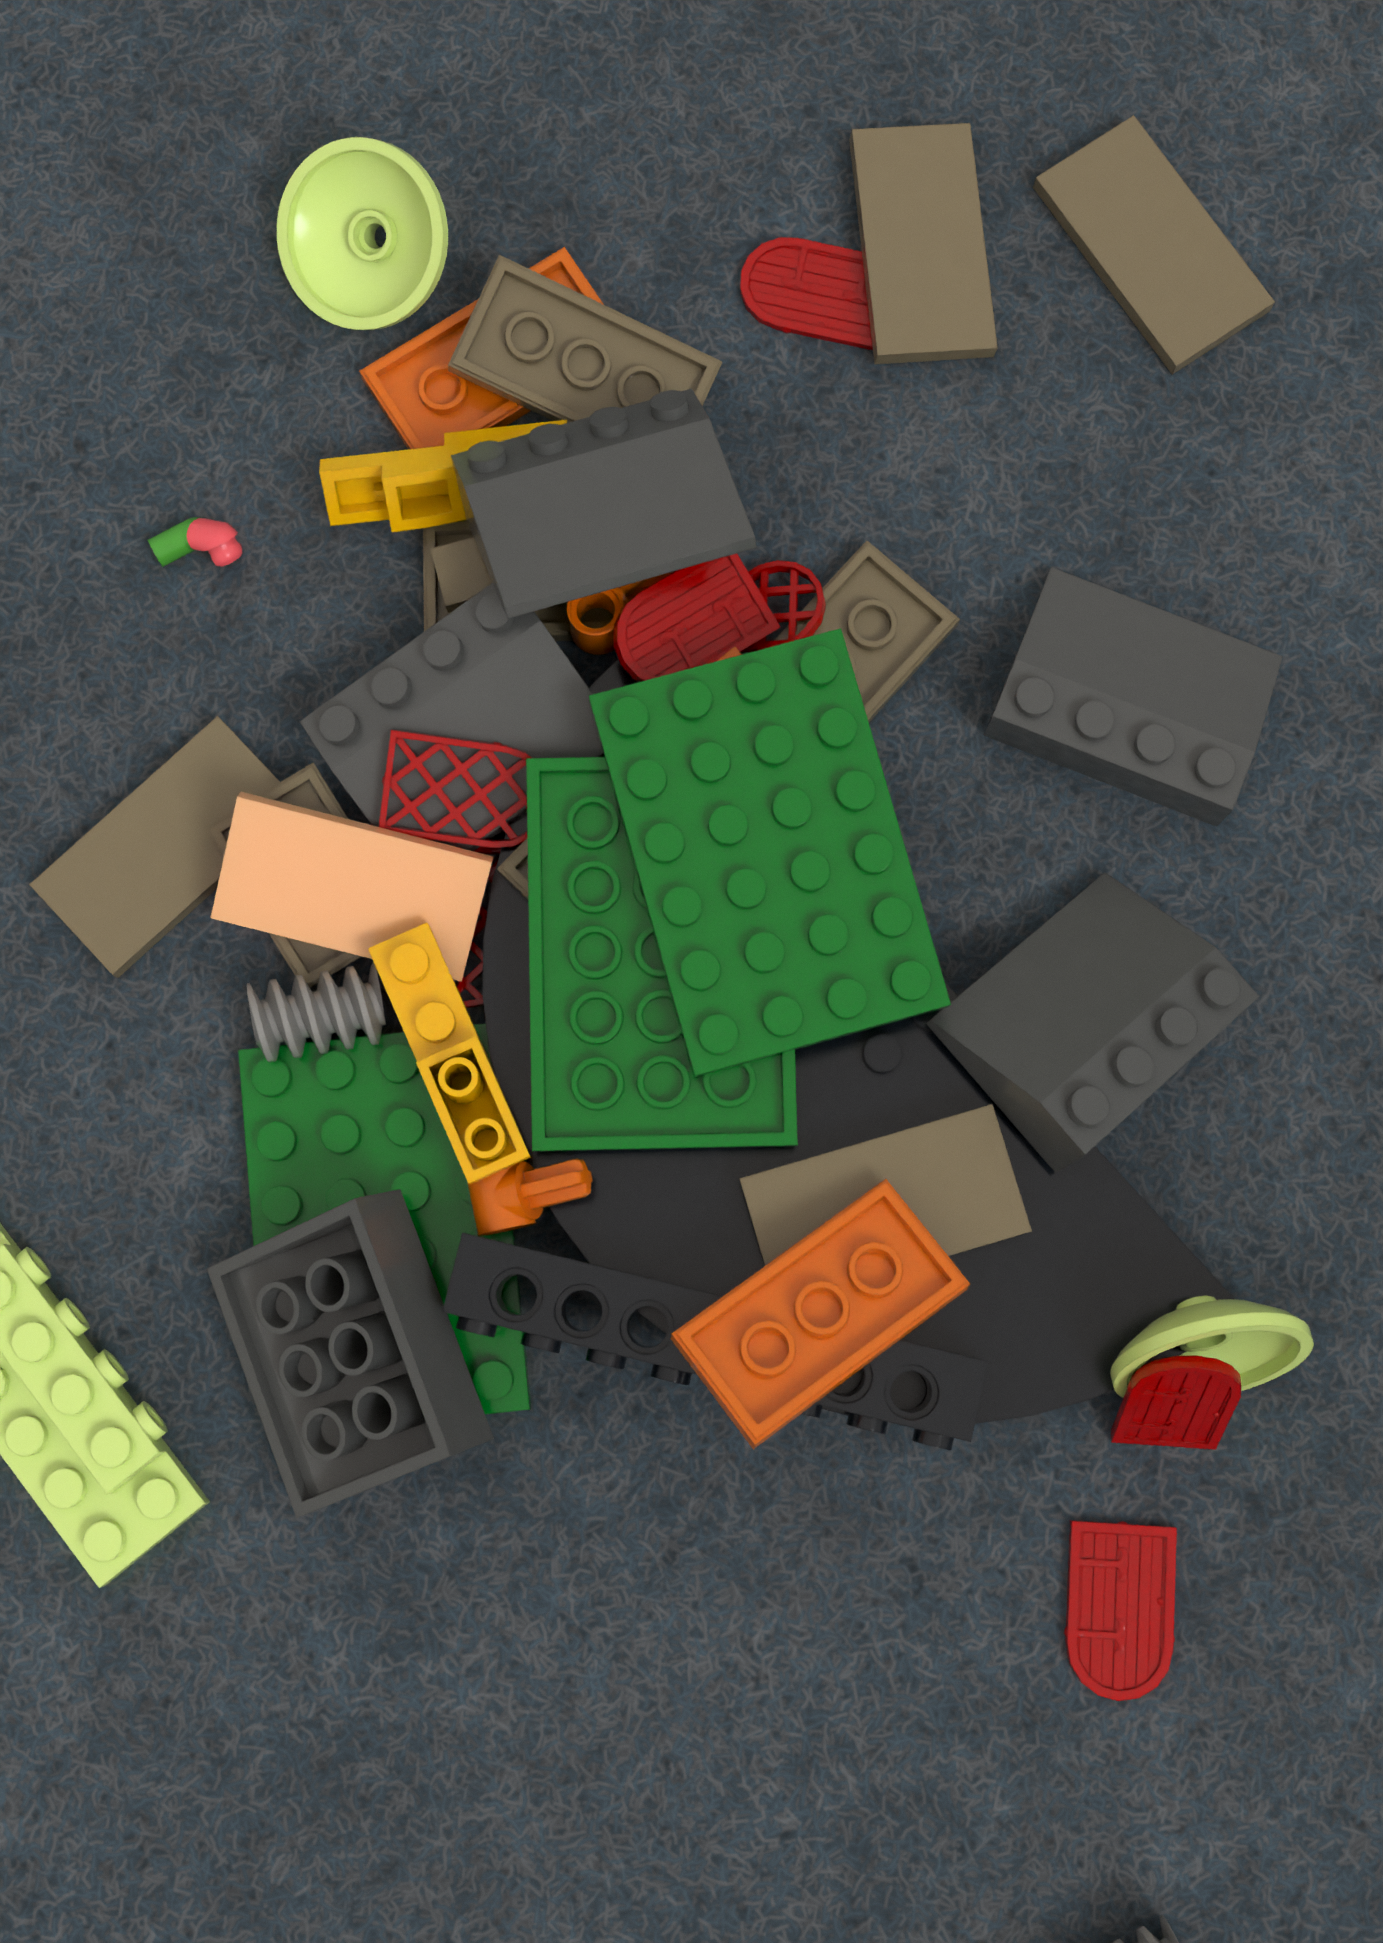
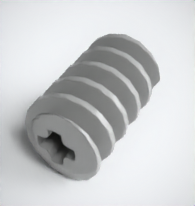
[247,963,386,1063]

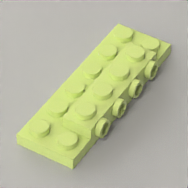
[0,1223,210,1588]

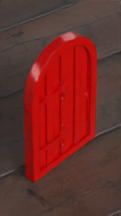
[740,237,873,350]
[614,553,781,682]
[1111,1355,1241,1450]
[1064,1520,1177,1701]

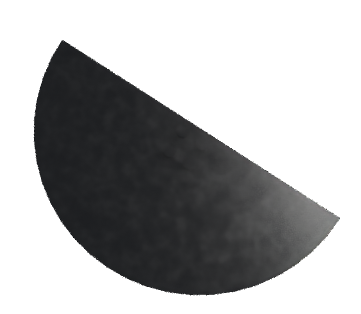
[483,659,1234,1424]

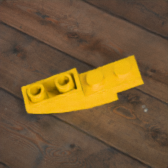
[319,420,567,532]
[368,922,531,1185]

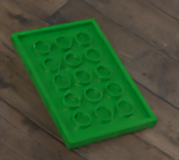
[589,628,951,1078]
[526,757,798,1152]
[238,1023,531,1415]

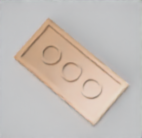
[211,792,493,982]

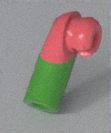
[148,517,243,567]

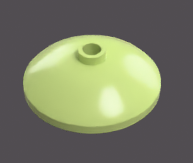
[277,137,448,330]
[1110,1296,1314,1398]

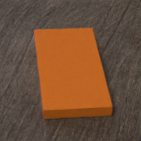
[359,247,604,449]
[671,1179,970,1449]

